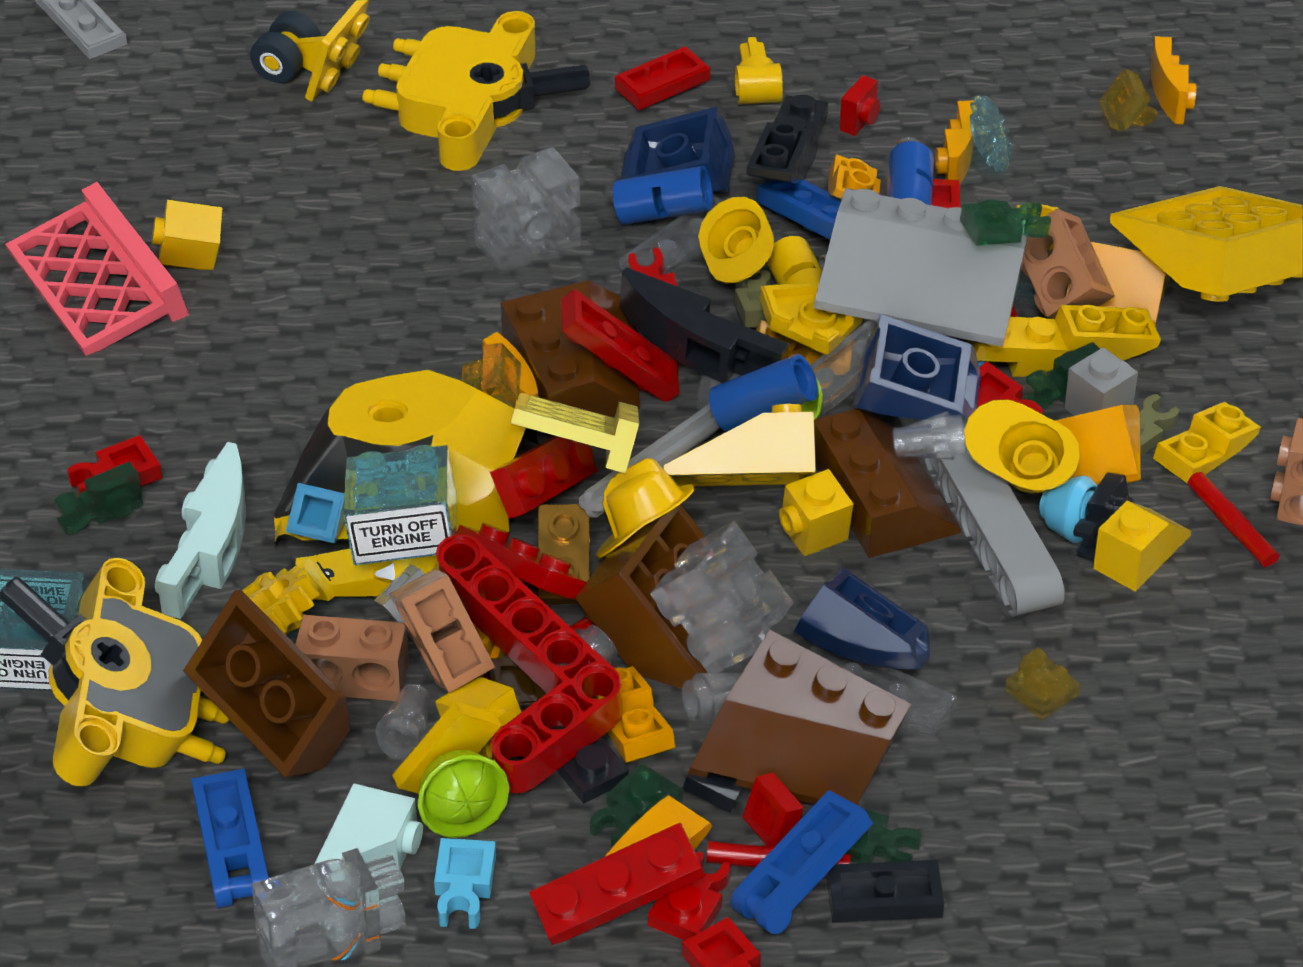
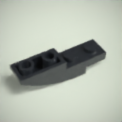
[747,95,829,184]
[619,267,790,383]

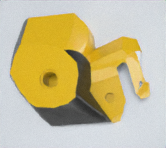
[274,370,538,601]

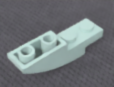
[155,442,246,619]

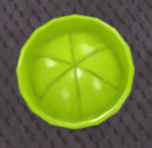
[417,750,510,838]

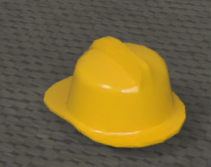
[698,197,775,283]
[964,400,1081,493]
[596,458,694,559]

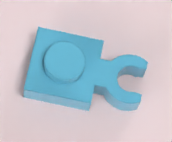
[434,838,496,929]

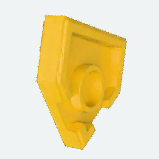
[759,282,863,356]

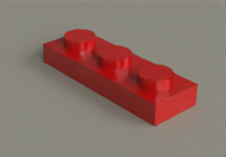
[561,288,679,402]
[490,436,598,519]
[456,523,586,600]
[529,822,706,945]

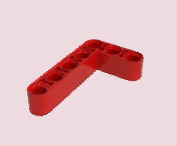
[436,534,622,793]

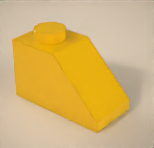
[1093,501,1191,592]

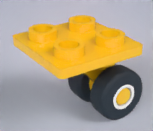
[250,0,370,102]

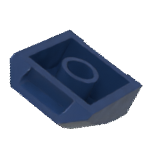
[620,106,735,195]
[852,314,981,420]
[794,567,930,670]

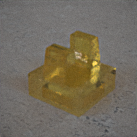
[1099,68,1158,131]
[462,343,521,408]
[1005,647,1081,721]

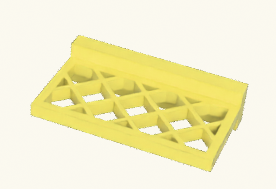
[511,392,639,473]

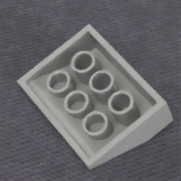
[814,188,1030,347]

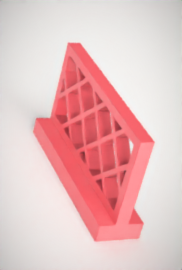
[5,182,189,356]

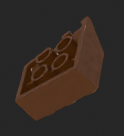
[501,280,640,417]
[575,504,736,697]

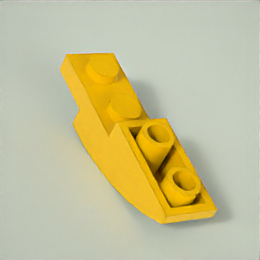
[966,305,1161,377]

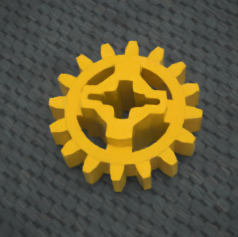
[242,566,320,635]

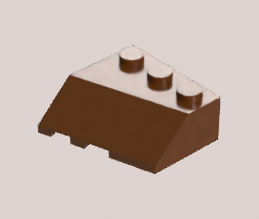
[688,629,911,805]

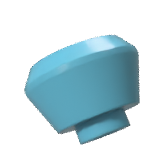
[1039,475,1098,543]

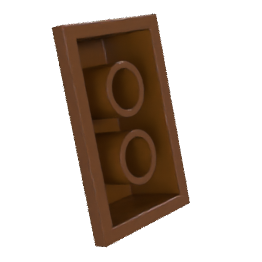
[814,408,961,558]
[183,590,350,778]

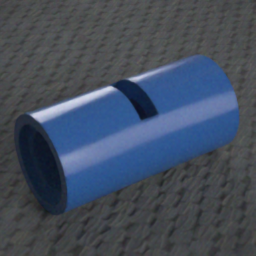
[886,141,934,205]
[613,166,713,225]
[709,354,818,432]

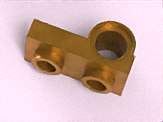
[538,504,590,605]

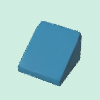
[286,483,353,544]

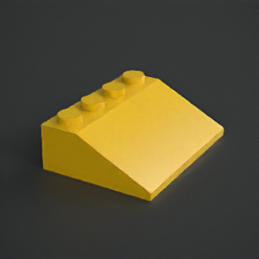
[1110,186,1303,302]

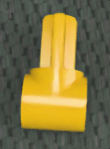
[735,37,783,105]

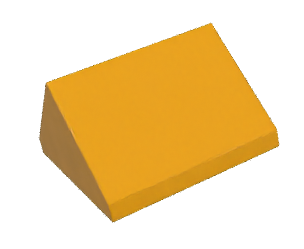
[1066,242,1169,325]
[1042,405,1141,494]

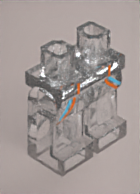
[252,848,406,967]

